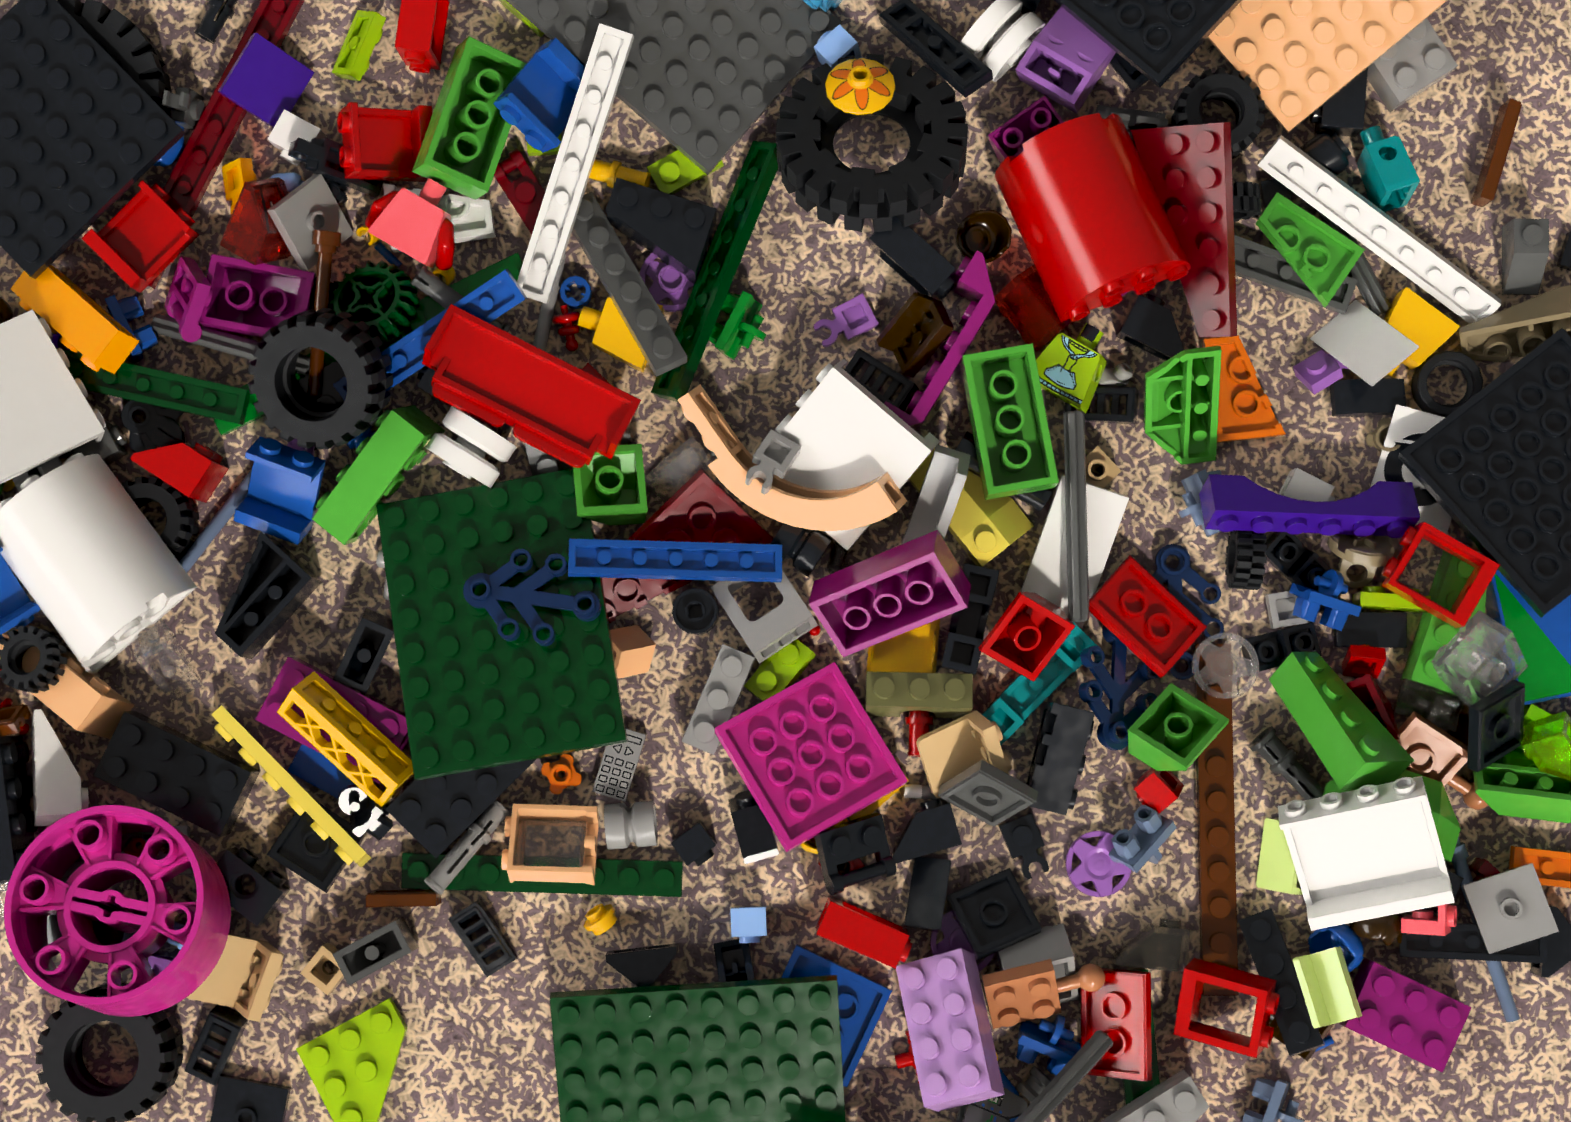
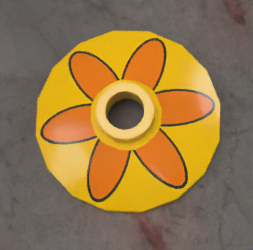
[825,58,895,115]

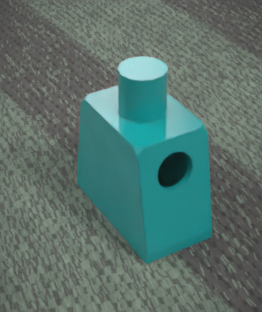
[1357,126,1420,212]

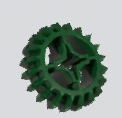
[328,260,420,347]

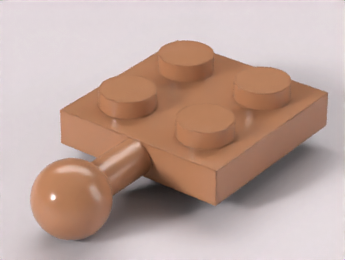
[1397,711,1488,810]
[981,959,1105,1029]

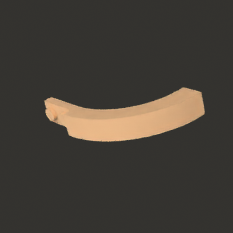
[678,384,907,531]

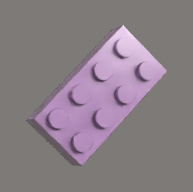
[896,948,1005,1112]

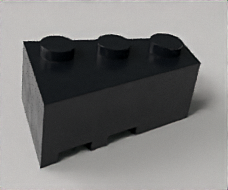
[1026,702,1095,815]

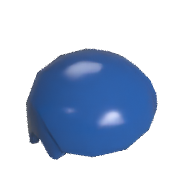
[1308,924,1364,972]

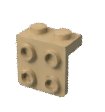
[916,710,1012,798]
[186,933,284,1022]

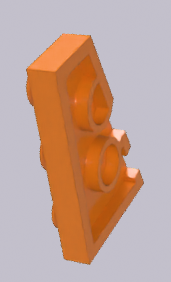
[1201,335,1286,443]

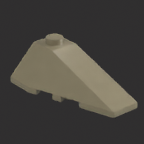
[1458,285,1571,362]

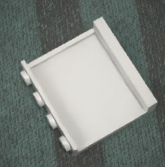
[0,309,106,484]
[775,359,940,551]
[1278,776,1455,931]

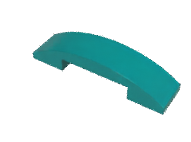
[982,622,1098,745]

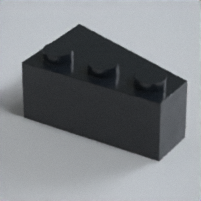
[606,178,717,284]
[215,531,322,659]

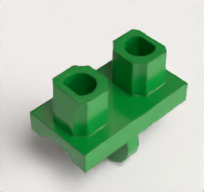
[709,291,767,360]

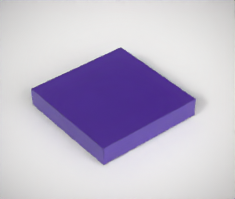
[218,33,315,128]

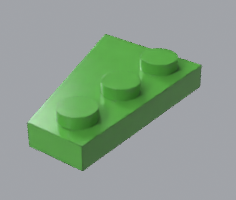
[1256,192,1365,308]

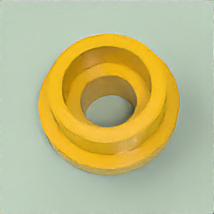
[584,903,617,936]

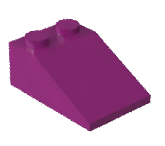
[199,254,316,337]

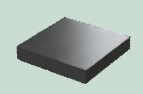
[938,760,1038,827]

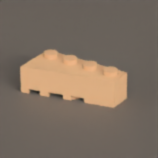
[0,623,134,739]

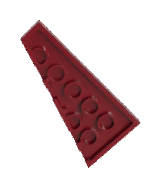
[1131,122,1237,337]
[601,468,774,623]

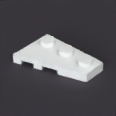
[383,183,496,253]

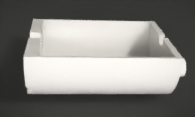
[0,453,197,673]

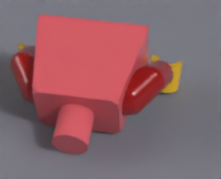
[356,178,456,285]

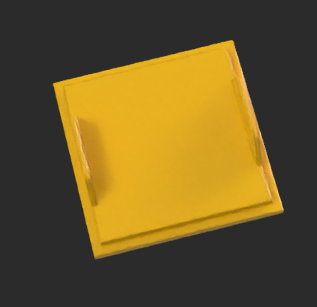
[866,619,940,673]

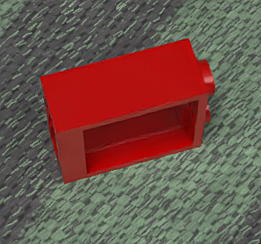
[395,0,450,73]
[1381,521,1500,628]
[815,895,913,969]
[1173,958,1280,1058]

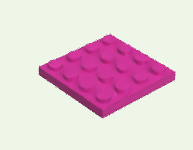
[714,662,908,853]

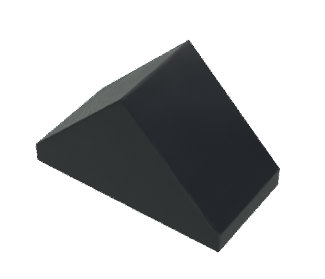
[1530,905,1571,978]
[713,939,756,982]
[605,943,678,987]

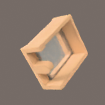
[501,804,599,885]

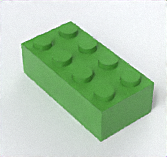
[412,36,526,200]
[960,343,1059,500]

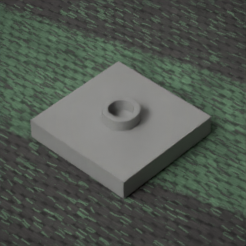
[267,174,354,271]
[1462,863,1559,954]

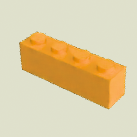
[10,265,139,374]

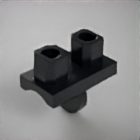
[338,782,393,840]

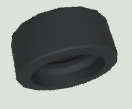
[1411,351,1483,417]

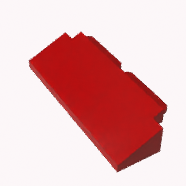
[422,304,641,468]

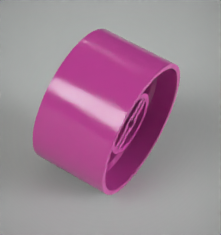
[4,805,231,1017]

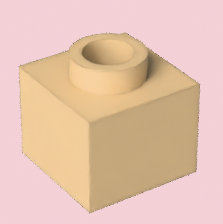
[1086,446,1121,488]
[300,942,344,995]

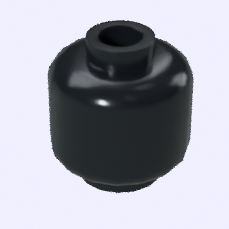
[1300,132,1351,176]

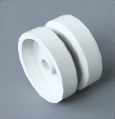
[960,0,1045,82]
[425,406,516,488]

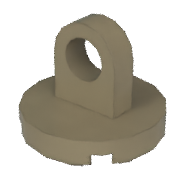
[1327,534,1400,588]

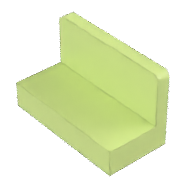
[1256,818,1303,895]
[1293,946,1362,1028]

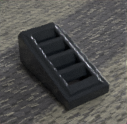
[844,348,919,412]
[1064,386,1138,424]
[448,899,517,977]
[184,1004,248,1086]

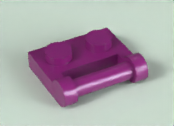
[164,256,212,342]

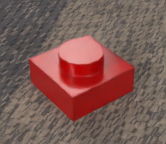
[1342,644,1386,679]

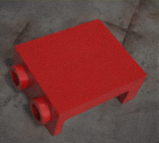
[337,102,432,182]
[82,180,199,293]

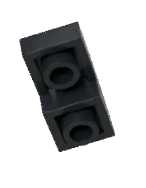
[1330,378,1406,418]
[1265,532,1331,591]
[1239,622,1322,674]

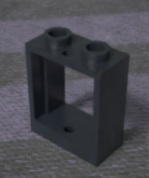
[869,216,956,301]

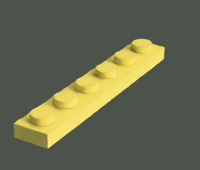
[211,705,371,867]

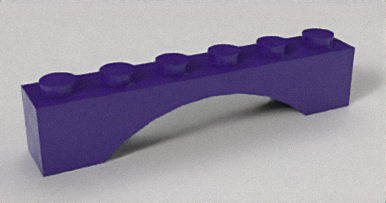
[1199,474,1420,538]

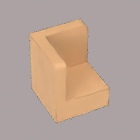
[610,625,656,679]

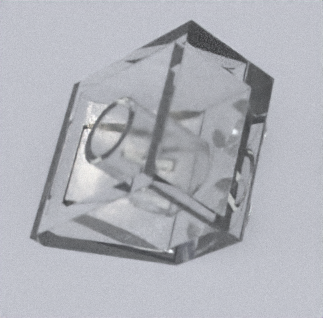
[1431,610,1528,707]

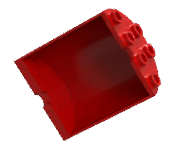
[995,113,1191,322]

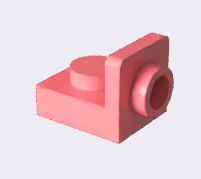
[1401,903,1457,936]

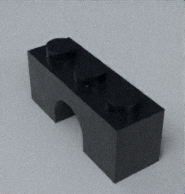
[940,563,999,675]

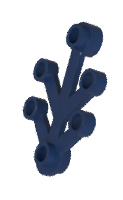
[1152,544,1224,680]
[463,549,602,646]
[1078,625,1159,751]

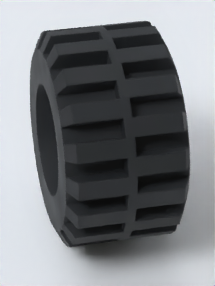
[1171,68,1265,159]
[121,476,199,559]

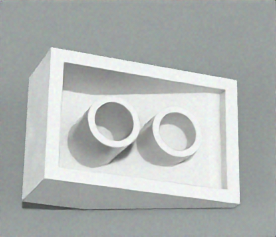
[31,709,89,826]

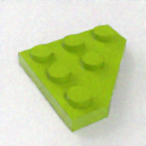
[296,997,407,1122]

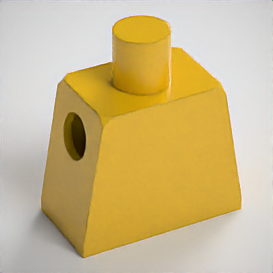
[1383,287,1460,376]
[578,297,665,373]

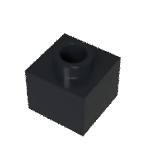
[671,821,717,866]

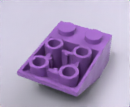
[1015,7,1116,114]

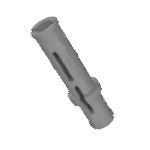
[424,800,510,895]

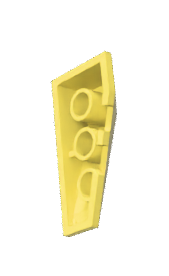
[908,449,1034,567]

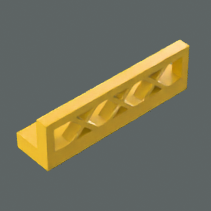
[277,671,413,808]

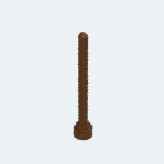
[307,230,341,400]

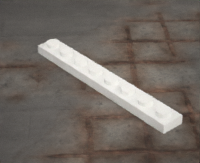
[517,23,634,304]
[1258,135,1502,324]

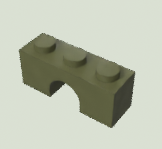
[865,671,973,718]

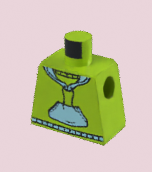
[1036,323,1107,414]

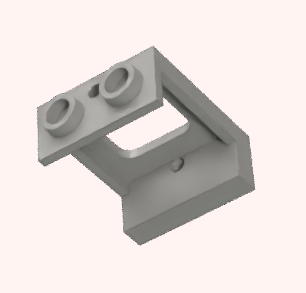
[710,570,818,664]

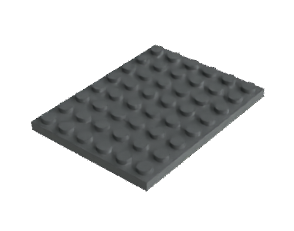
[506,0,842,175]

